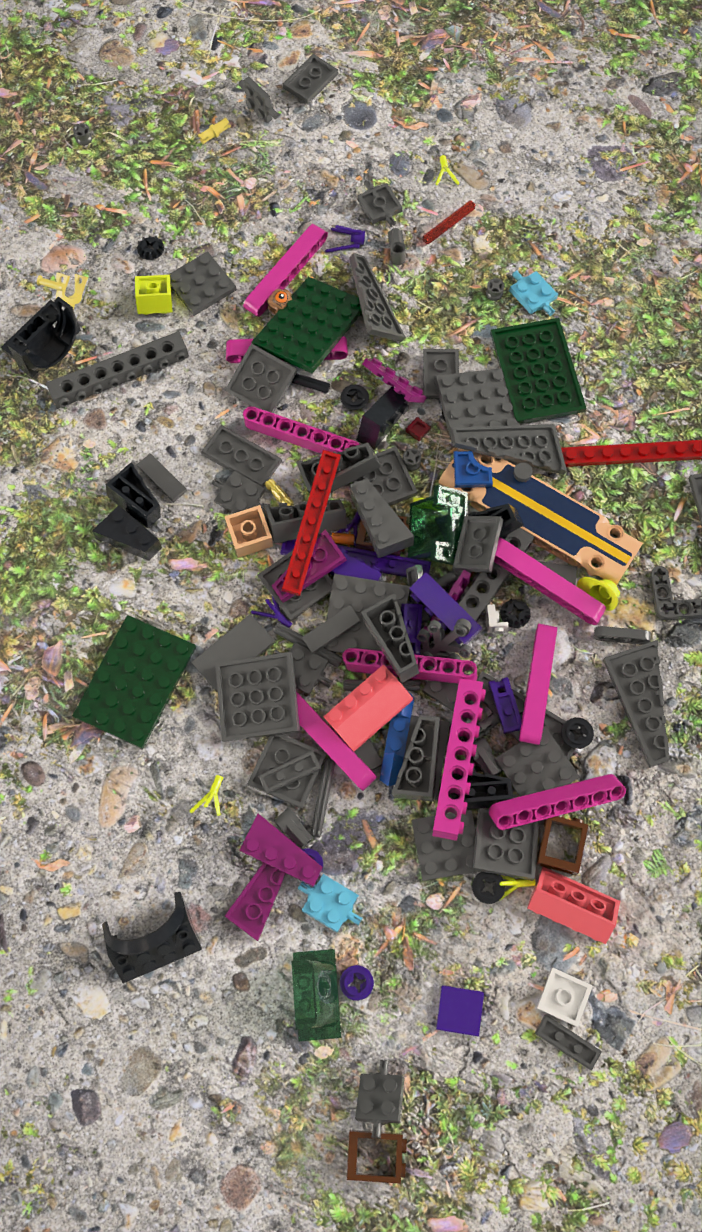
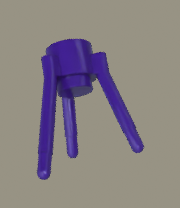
[325,225,365,253]

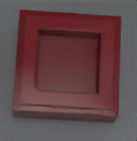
[405,417,431,442]

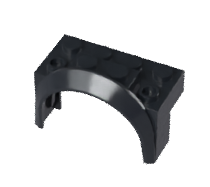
[102,892,202,983]

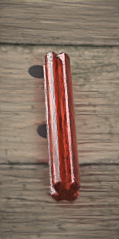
[422,200,476,245]

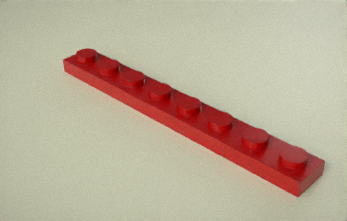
[561,440,702,467]
[281,450,341,596]

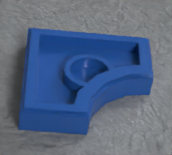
[453,451,493,488]

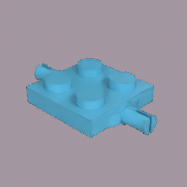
[509,270,558,316]
[298,874,363,933]

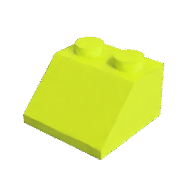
[135,275,173,315]

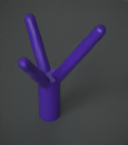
[336,512,361,546]
[251,596,293,628]

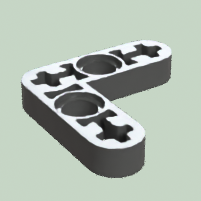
[649,566,702,620]

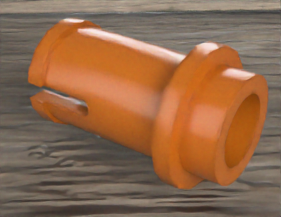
[331,532,354,547]

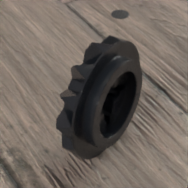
[136,235,164,260]
[340,384,369,411]
[500,598,531,628]
[562,717,594,749]
[472,872,505,904]

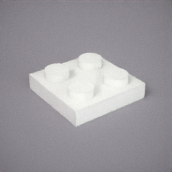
[536,968,593,1027]

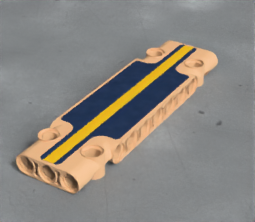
[438,449,643,586]

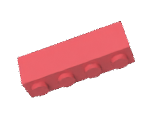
[323,665,414,752]
[527,867,620,944]

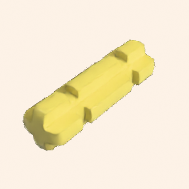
[265,479,294,506]

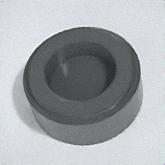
[513,463,533,482]

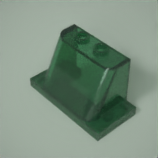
[408,485,468,565]
[291,949,342,1042]

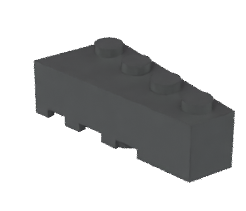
[296,443,381,493]
[350,479,414,558]
[263,499,347,544]
[361,593,419,683]
[391,715,441,802]

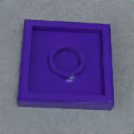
[436,985,484,1037]

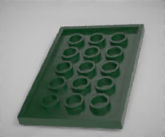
[251,276,362,373]
[490,318,587,424]
[72,615,196,749]

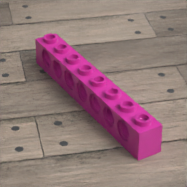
[432,678,486,841]

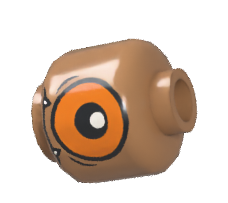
[267,289,293,314]

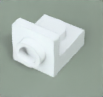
[485,604,508,635]

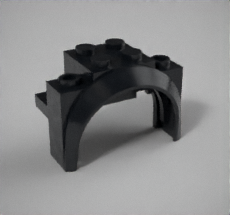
[1,296,81,378]

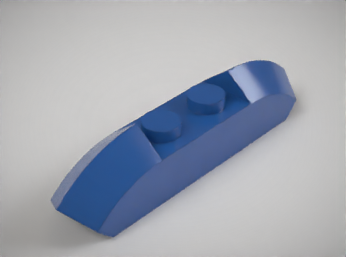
[379,689,415,786]

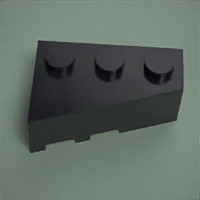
[356,387,409,451]
[105,462,161,528]
[453,504,524,538]
[92,505,162,561]
[449,772,513,810]

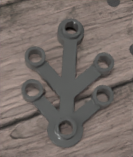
[417,618,472,659]

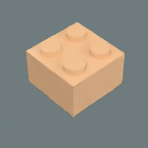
[224,505,273,558]

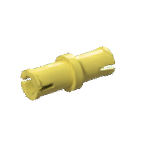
[198,118,231,144]

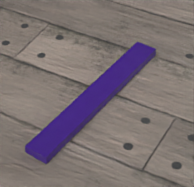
[280,539,431,577]

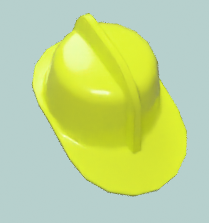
[576,577,620,611]

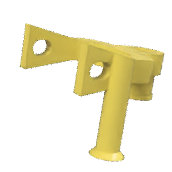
[37,273,88,309]

